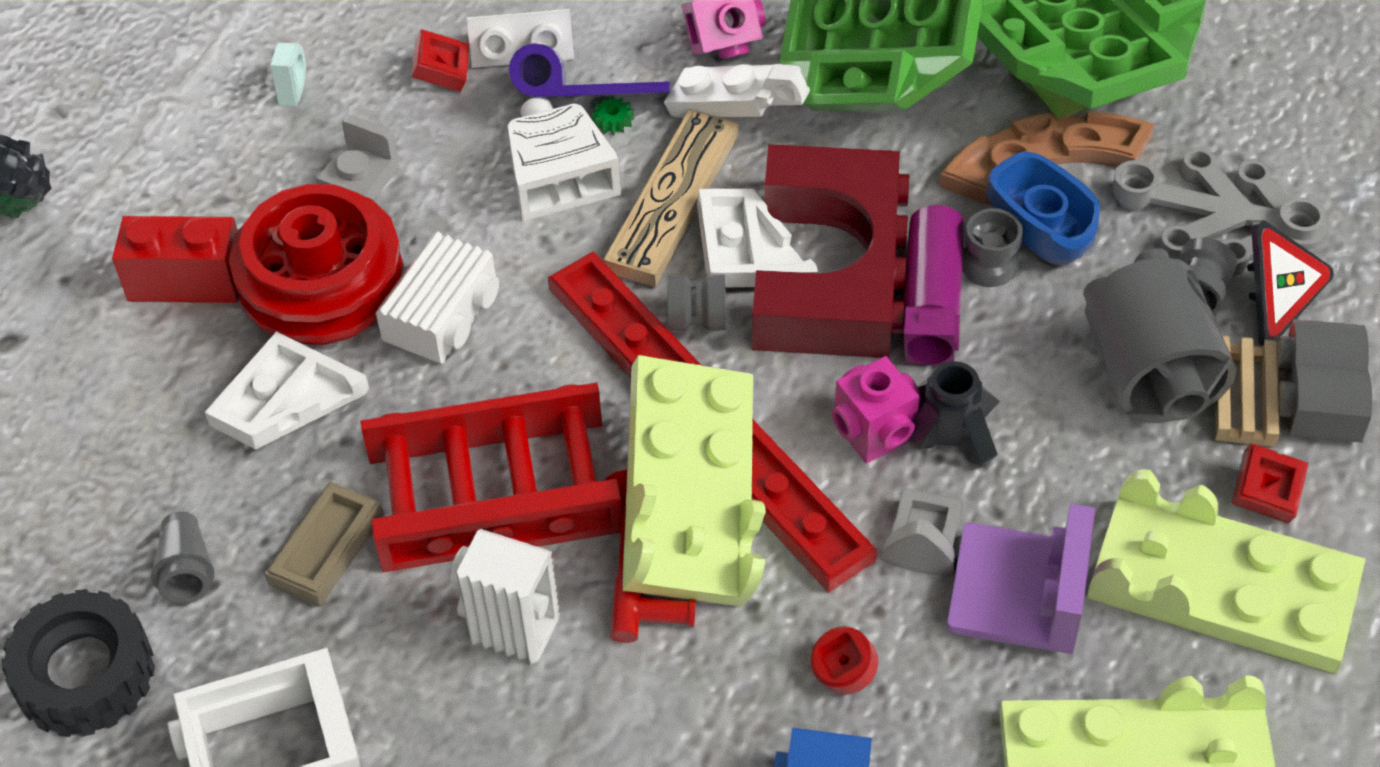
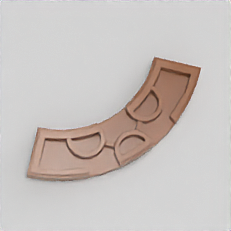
[939,111,1154,205]

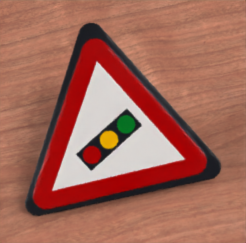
[1247,220,1334,346]

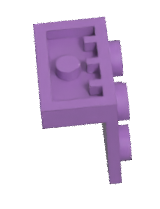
[947,504,1095,654]

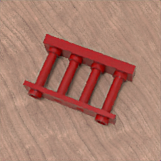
[360,382,622,573]

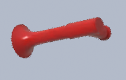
[605,469,696,643]

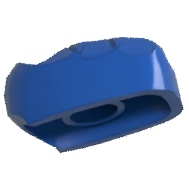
[986,151,1100,265]

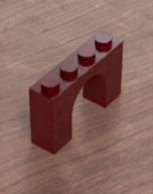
[752,144,910,358]

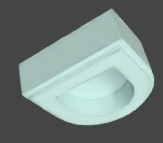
[270,43,306,106]

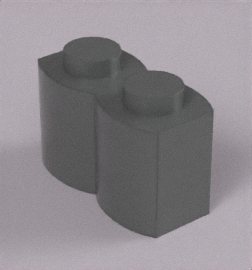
[1277,319,1372,443]

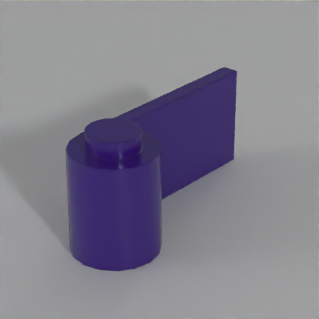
[509,43,670,97]

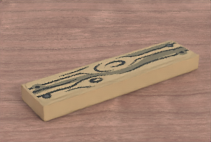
[604,109,738,288]

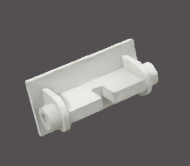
[466,9,574,68]

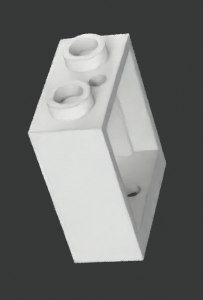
[168,648,361,767]

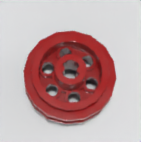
[228,184,404,345]

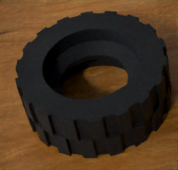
[1,589,155,737]

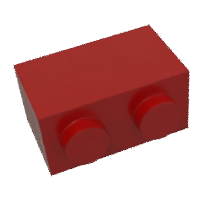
[112,216,239,303]

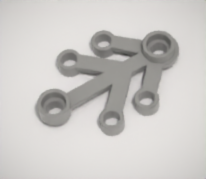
[1112,148,1328,276]

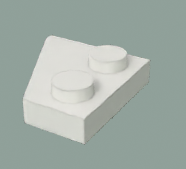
[205,332,369,449]

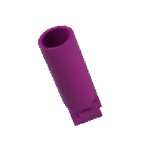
[903,205,965,365]

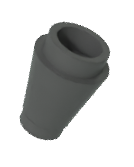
[151,512,215,604]

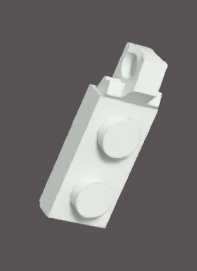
[664,64,810,118]

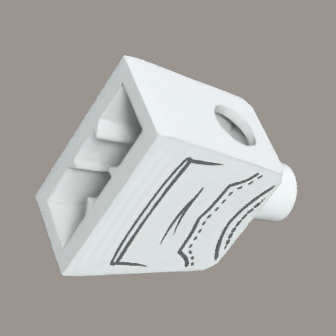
[507,97,621,222]

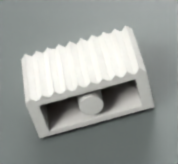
[376,231,499,364]
[450,529,560,664]

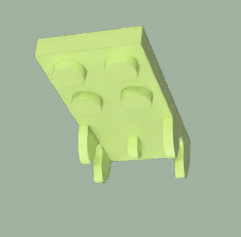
[623,355,765,607]
[1087,469,1366,674]
[999,675,1275,767]

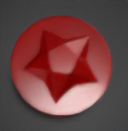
[811,626,878,695]

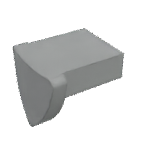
[881,488,963,575]

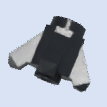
[908,361,1000,467]

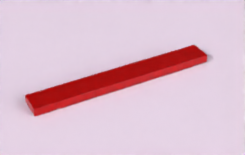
[548,251,877,593]

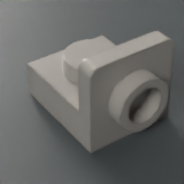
[317,115,399,201]

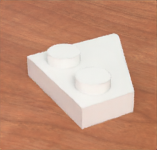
[697,189,818,287]

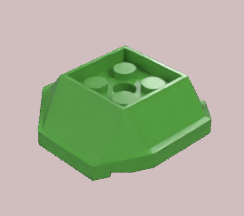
[779,0,983,111]
[977,0,1206,120]

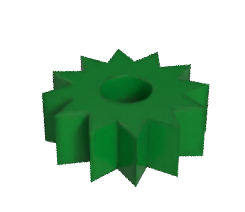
[592,96,634,135]

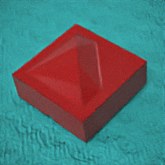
[411,29,470,92]
[1231,443,1309,524]

